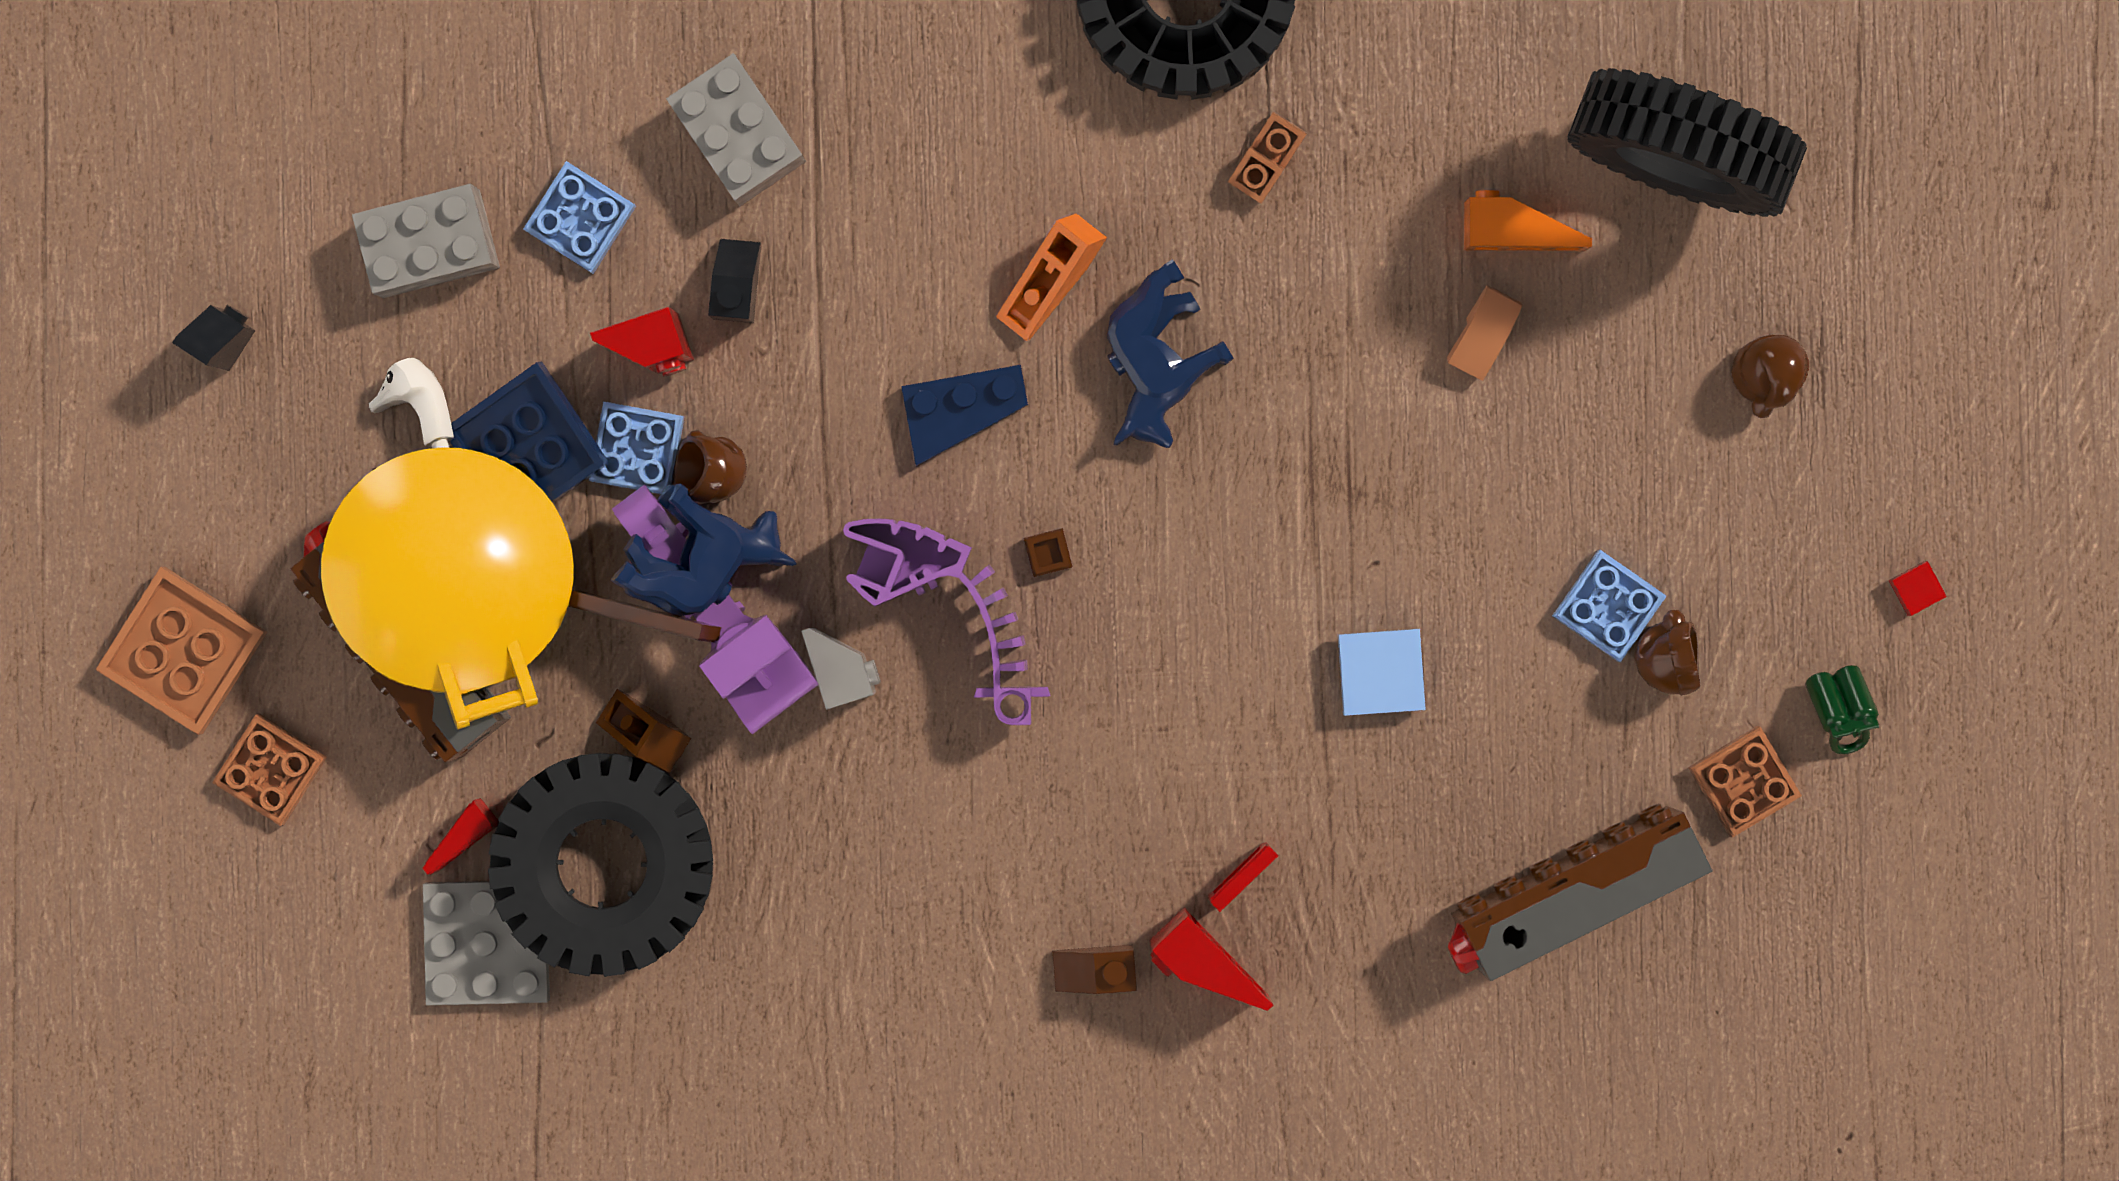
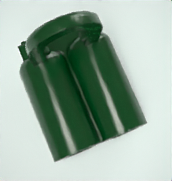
[1805,665,1879,755]

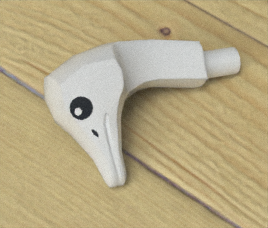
[369,358,454,448]

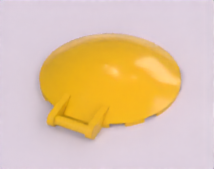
[321,447,574,730]

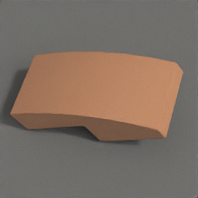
[1228,112,1307,204]
[1447,285,1523,381]

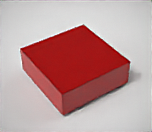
[1888,561,1947,616]

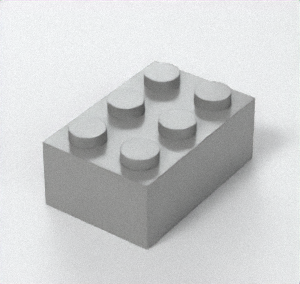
[666,53,806,206]
[352,184,500,298]

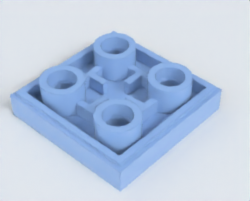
[523,161,636,274]
[589,401,685,494]
[1552,550,1666,662]
[1338,629,1426,716]

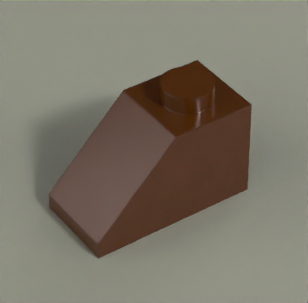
[596,689,691,773]
[1052,944,1137,994]

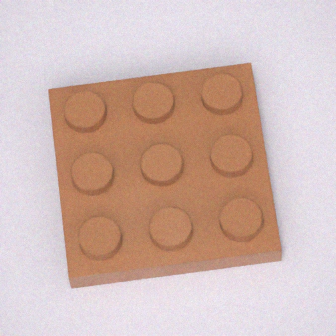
[95,567,267,735]

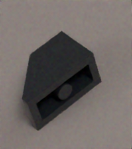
[708,239,761,323]
[172,304,255,371]

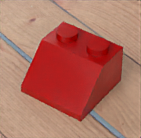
[590,307,694,376]

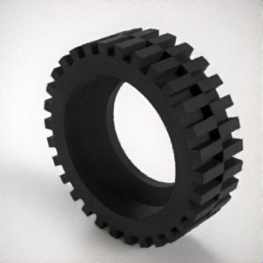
[1567,68,1807,217]

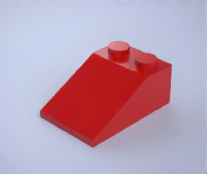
[1149,907,1274,1011]

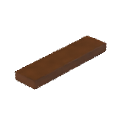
[568,590,722,643]

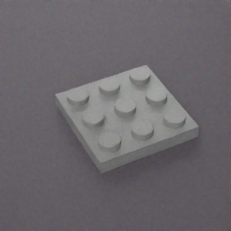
[423,881,550,1005]

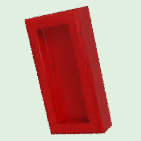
[1208,842,1279,912]

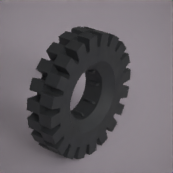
[1077,0,1295,100]
[488,753,713,977]

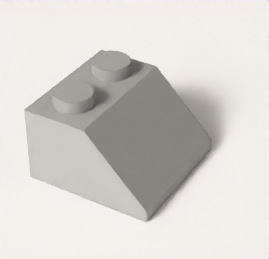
[801,628,881,710]

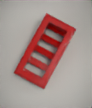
[422,798,499,875]

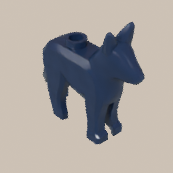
[1107,259,1234,448]
[610,484,797,617]

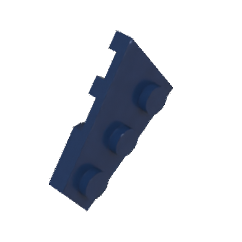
[901,365,1028,467]

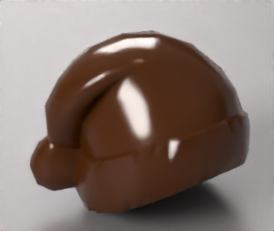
[1731,335,1809,418]
[673,430,747,504]
[1635,610,1700,696]

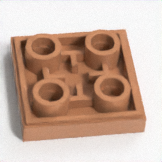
[212,714,327,826]
[1688,726,1802,838]

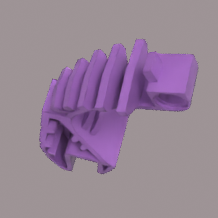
[612,484,819,735]
[843,519,1051,725]

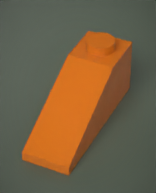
[1464,190,1592,251]
[996,213,1107,341]

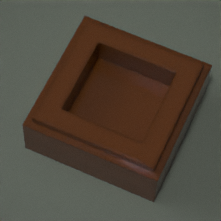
[1024,528,1073,577]

